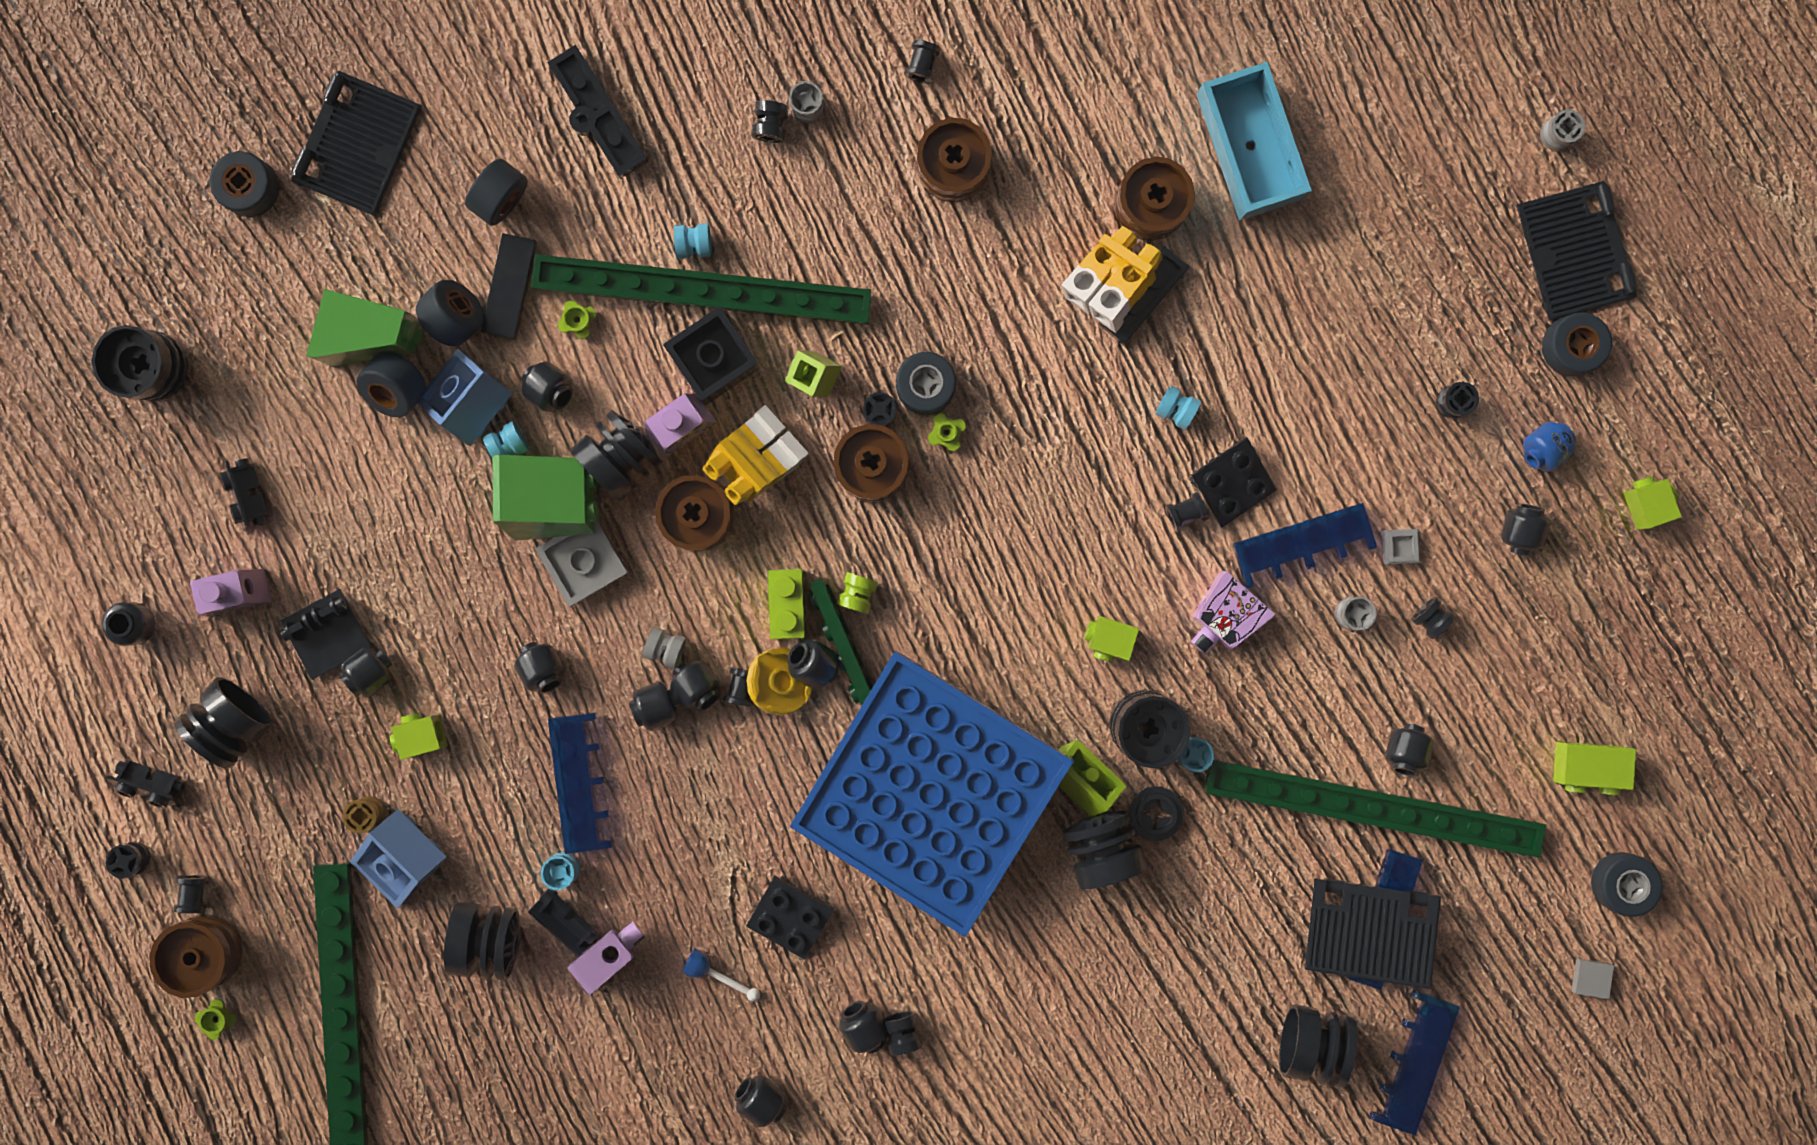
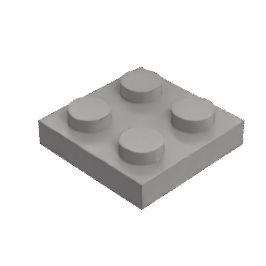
[535,520,629,607]

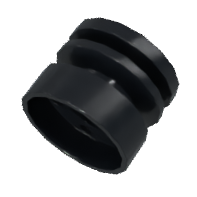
[91,325,189,402]
[570,410,663,502]
[174,677,272,769]
[1109,690,1190,768]
[1062,810,1148,890]
[444,902,520,981]
[1279,1004,1357,1088]

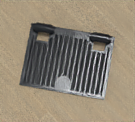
[291,70,422,216]
[1516,181,1638,321]
[1305,878,1441,989]

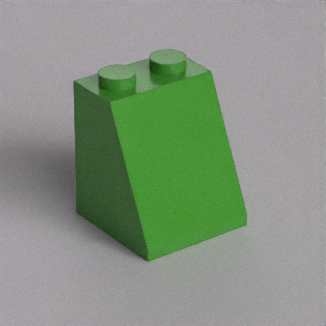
[306,289,424,367]
[493,455,599,541]

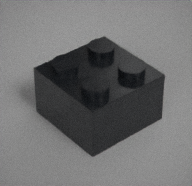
[663,306,761,406]

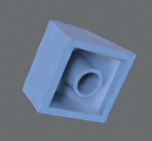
[418,349,513,446]
[350,809,446,909]

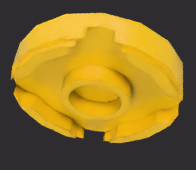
[746,647,812,716]

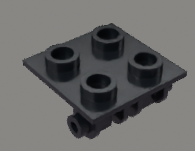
[1189,437,1277,528]
[279,589,372,680]
[746,875,834,959]

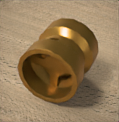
[342,796,386,834]

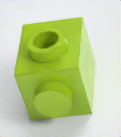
[785,350,842,397]
[1623,475,1682,530]
[1084,616,1139,663]
[390,712,448,760]

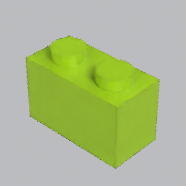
[767,569,807,639]
[1058,739,1127,816]
[1553,742,1636,795]

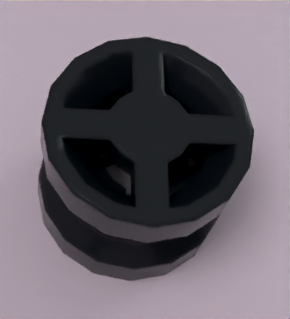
[863,392,897,427]
[1411,596,1456,639]
[105,841,151,879]

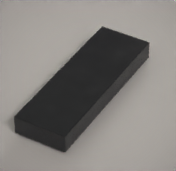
[481,233,537,340]
[1098,246,1190,346]

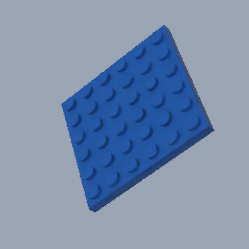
[789,650,1074,937]

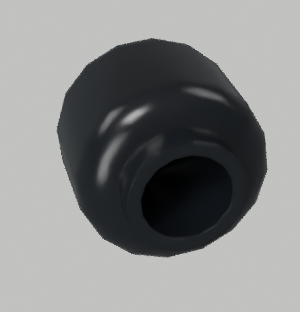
[522,361,573,412]
[1501,504,1551,556]
[101,602,156,646]
[788,639,838,690]
[514,642,565,694]
[339,648,393,698]
[670,661,721,712]
[629,681,682,731]
[1385,724,1434,777]
[839,1001,889,1054]
[734,1075,786,1127]

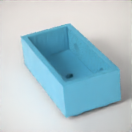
[1196,61,1312,221]

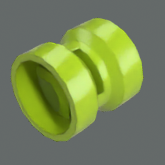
[836,572,878,614]

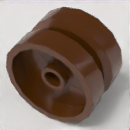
[917,117,992,203]
[1114,156,1195,241]
[833,424,909,503]
[655,475,735,552]
[149,914,242,998]

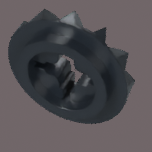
[1129,786,1184,841]

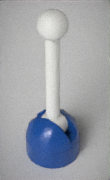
[682,948,760,1002]

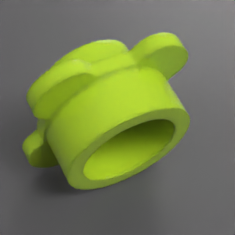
[558,300,596,339]
[928,413,966,451]
[195,998,237,1040]

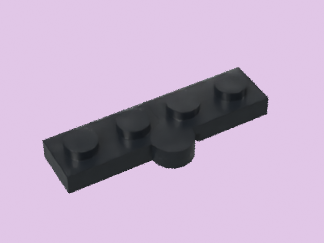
[547,45,649,179]

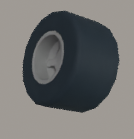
[896,351,957,415]
[1591,852,1663,917]

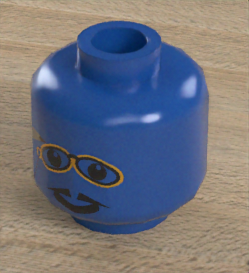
[1523,422,1576,472]

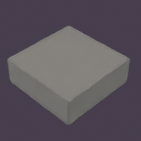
[1382,529,1420,564]
[1571,958,1614,999]

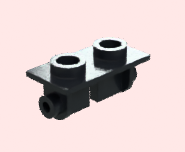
[219,458,270,532]
[106,760,186,809]
[528,889,599,957]

